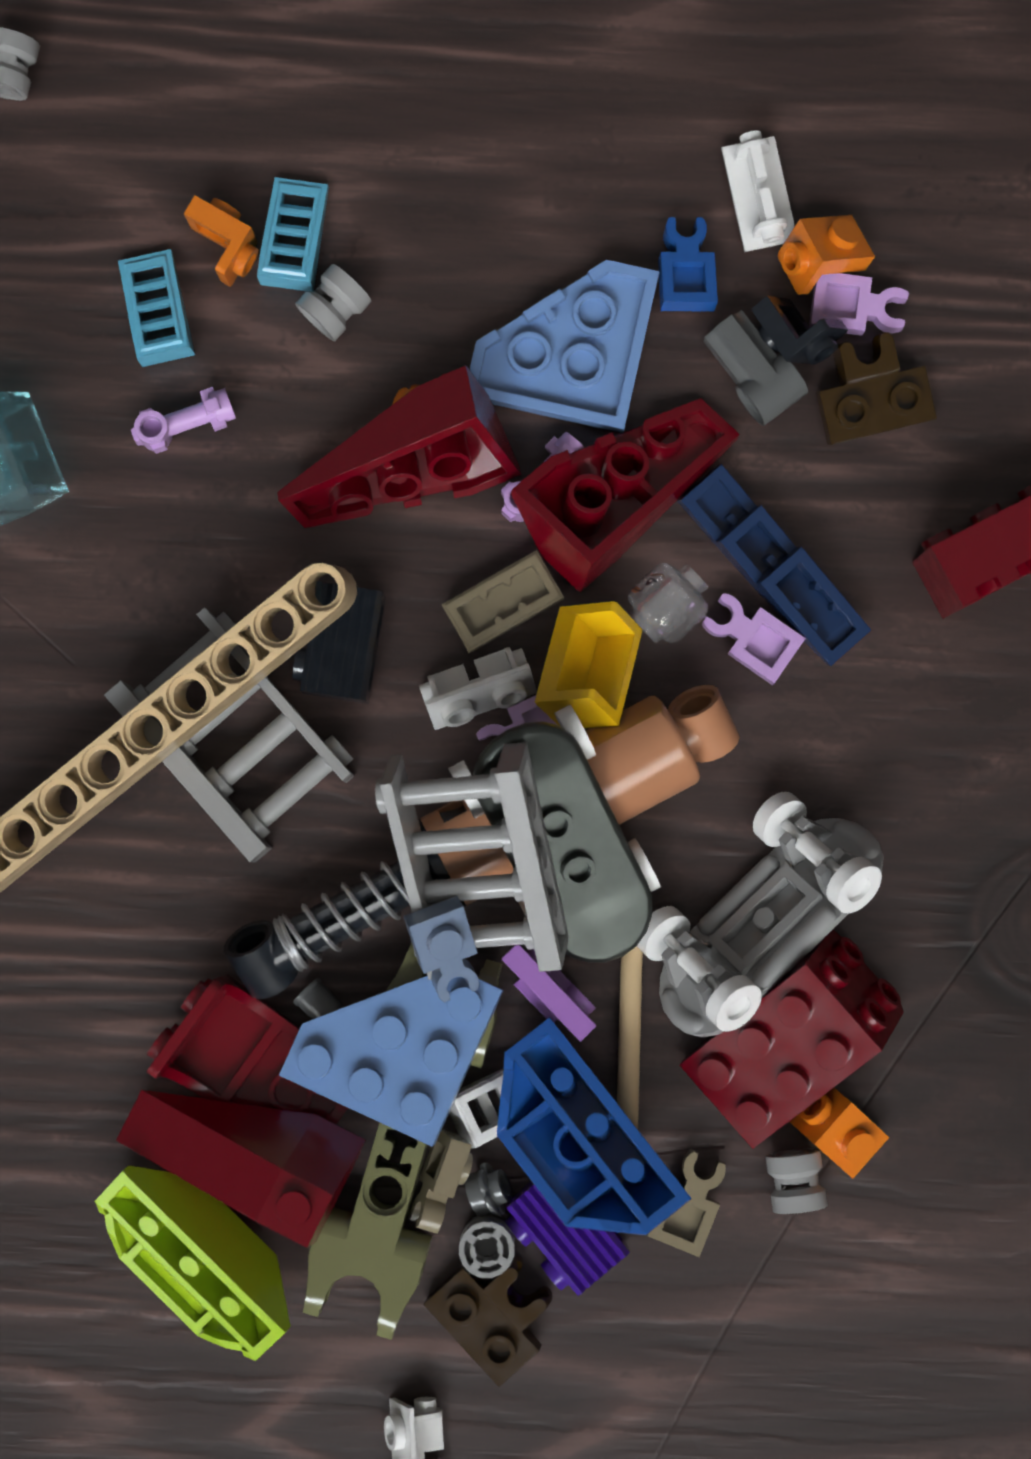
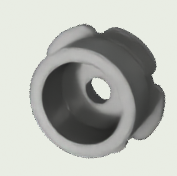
[465,1163,512,1217]

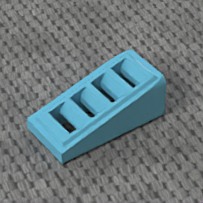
[257,177,329,292]
[118,249,195,367]

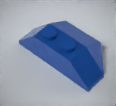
[497,1017,692,1235]

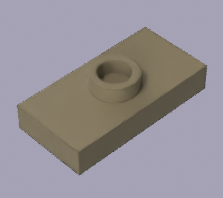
[442,550,564,654]

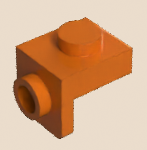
[184,195,259,287]
[778,215,875,295]
[789,1088,890,1179]

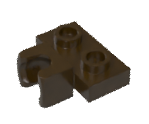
[816,332,937,445]
[423,1256,553,1387]

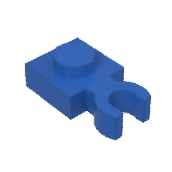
[658,217,718,312]

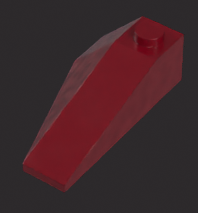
[277,365,521,528]
[511,398,740,593]
[116,1089,367,1248]

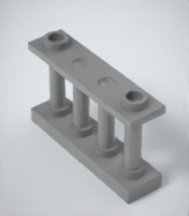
[104,607,354,863]
[375,742,569,980]

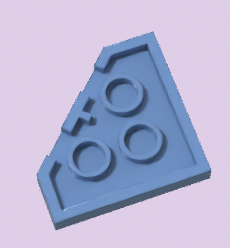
[470,260,659,433]
[279,976,504,1147]

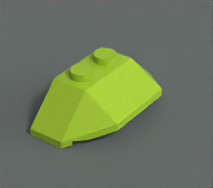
[95,1165,291,1361]

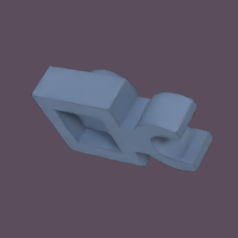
[403,896,479,1002]

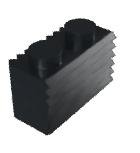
[292,582,386,704]

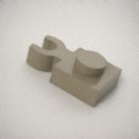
[408,1129,473,1234]
[647,1149,726,1257]

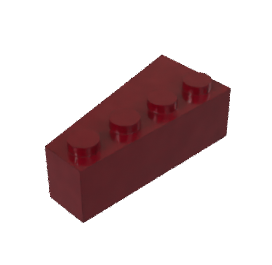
[912,485,1031,619]

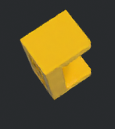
[534,601,643,728]

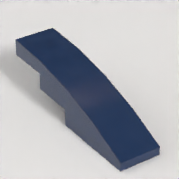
[677,464,871,666]

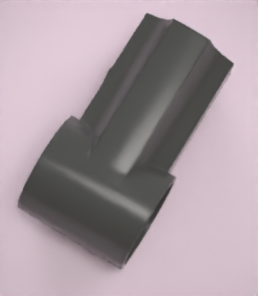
[703,310,808,426]

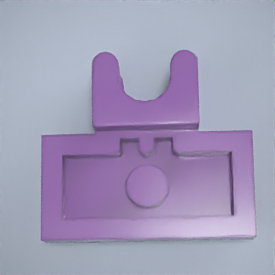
[501,945,597,1042]

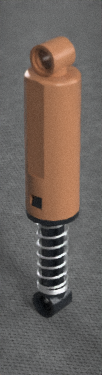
[223,685,740,999]

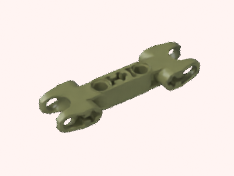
[303,942,503,1340]

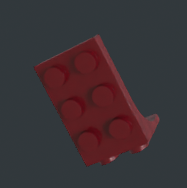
[679,930,904,1149]
[146,974,348,1124]

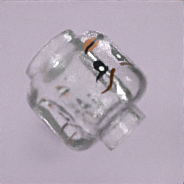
[627,562,709,644]

